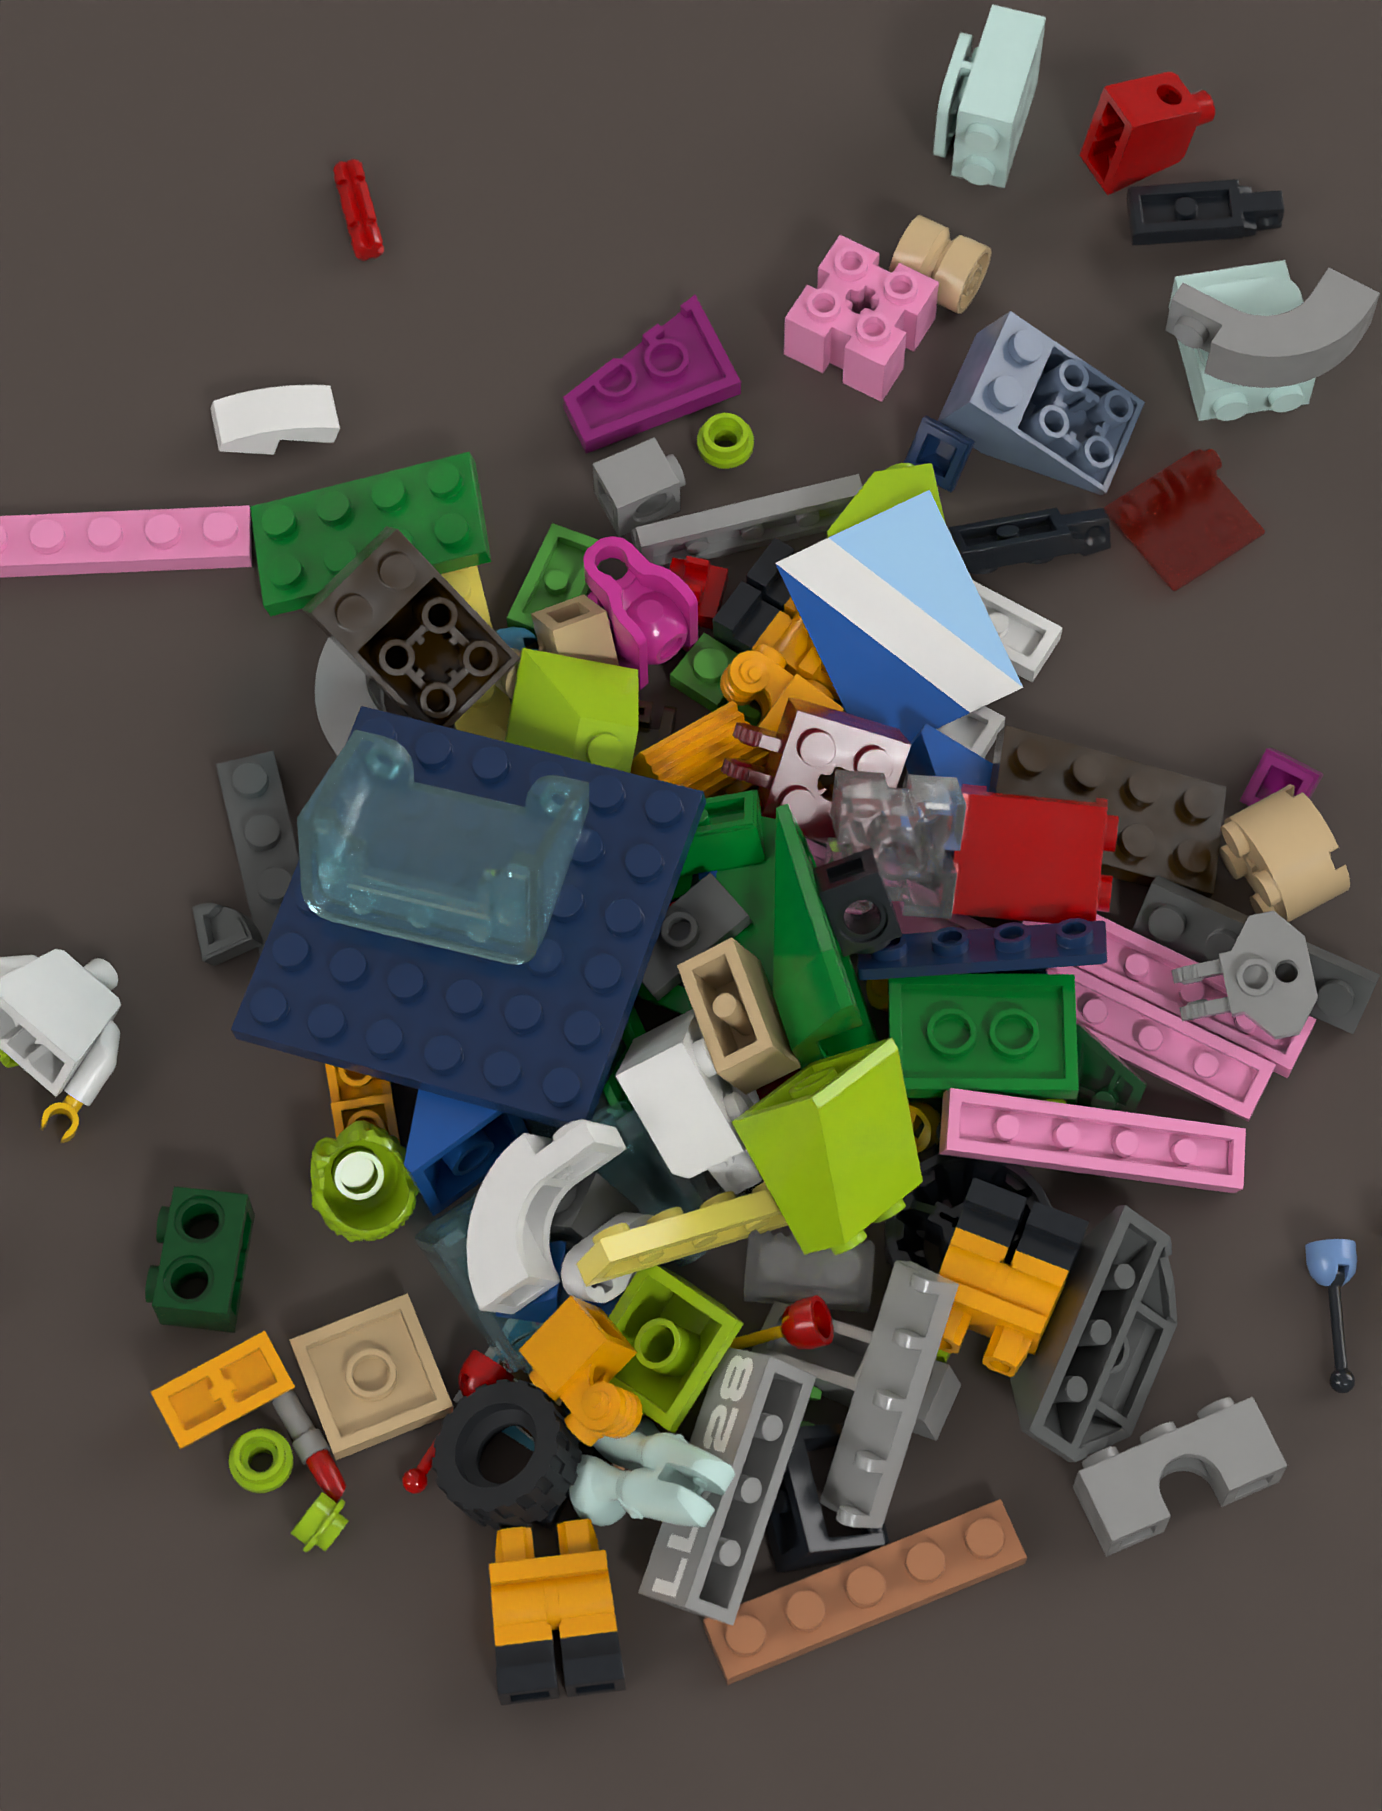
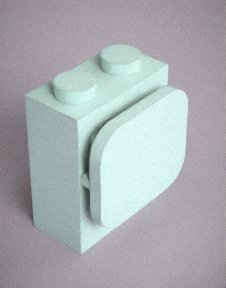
[933,4,1046,188]
[1169,260,1316,421]

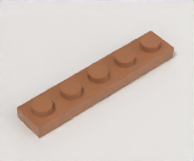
[703,1499,1027,1685]

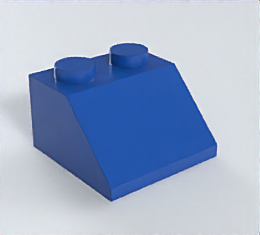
[404,1089,529,1216]

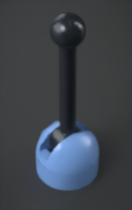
[1305,1239,1357,1394]

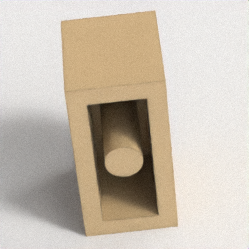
[677,938,801,1095]

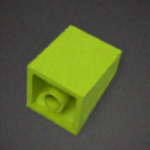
[732,1038,923,1255]

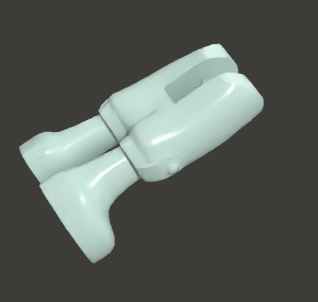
[569,1415,735,1528]

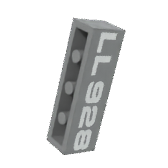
[638,1347,816,1626]

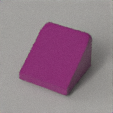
[1240,748,1323,806]

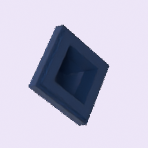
[904,415,975,492]

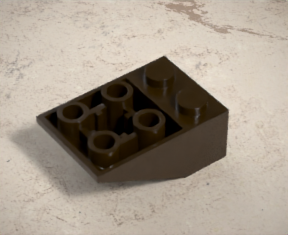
[302,526,520,728]

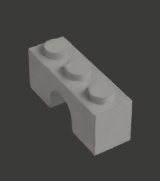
[1073,1397,1288,1557]

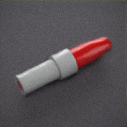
[272,1390,346,1502]

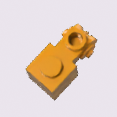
[720,644,844,753]
[519,1295,643,1447]

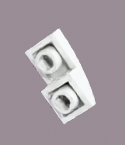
[211,385,340,455]

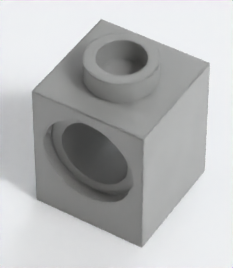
[593,437,685,537]

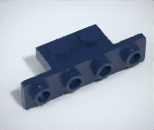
[857,918,1107,980]

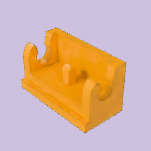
[151,1331,295,1449]

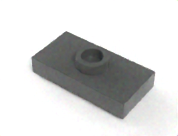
[641,872,752,1001]

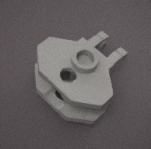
[1171,911,1318,1040]

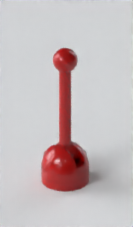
[402,1350,514,1494]

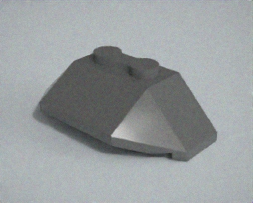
[1010,1205,1177,1462]

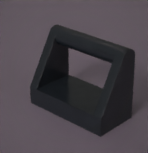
[766,1423,890,1573]

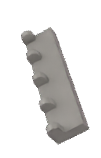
[631,474,863,569]
[820,1260,959,1528]

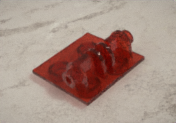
[1104,448,1265,592]

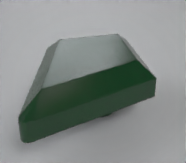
[1066,1023,1148,1113]

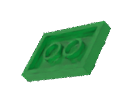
[888,974,1079,1099]

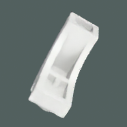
[467,1120,627,1314]

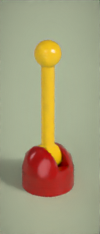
[729,1295,834,1350]

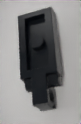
[1126,179,1284,246]
[948,508,1111,575]

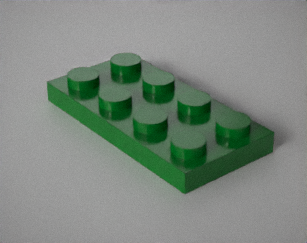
[250,451,492,616]

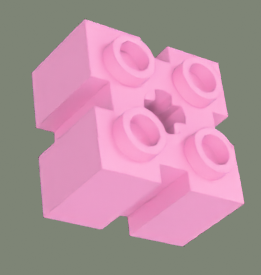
[784,235,939,402]

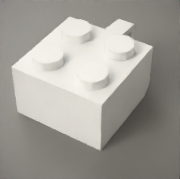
[616,1009,762,1195]

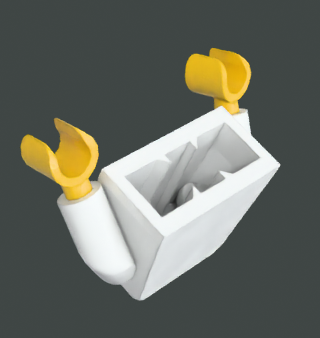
[0,949,121,1143]

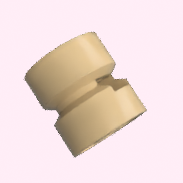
[889,215,991,314]

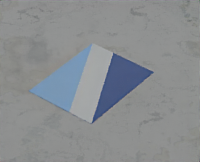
[775,490,1023,742]

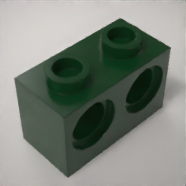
[145,1186,255,1333]

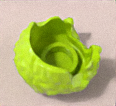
[310,1120,418,1243]

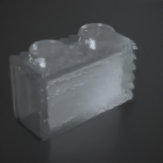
[743,1229,875,1313]

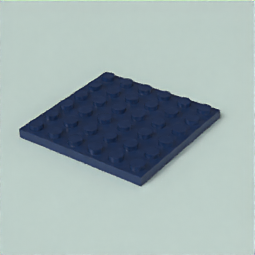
[231,706,706,1128]

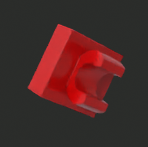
[669,556,729,629]

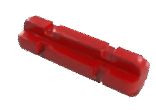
[333,159,384,261]

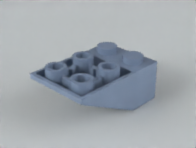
[937,311,1145,495]

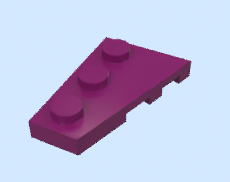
[563,295,741,454]

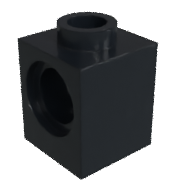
[813,848,902,957]

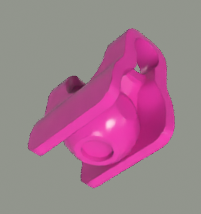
[583,536,698,691]

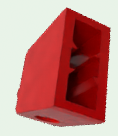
[1079,71,1215,195]

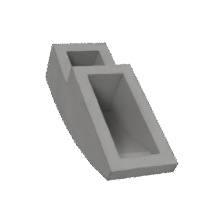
[751,1301,961,1441]

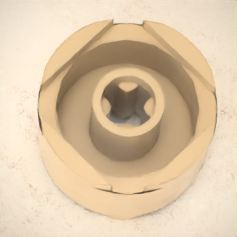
[1219,784,1350,923]

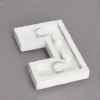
[937,581,1063,758]

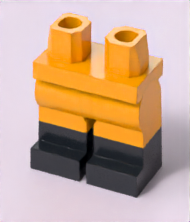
[712,537,840,701]
[939,1177,1089,1377]
[489,1519,626,1706]

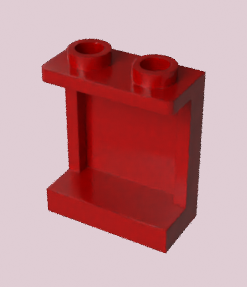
[948,784,1119,924]

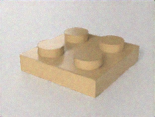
[290,1293,454,1460]

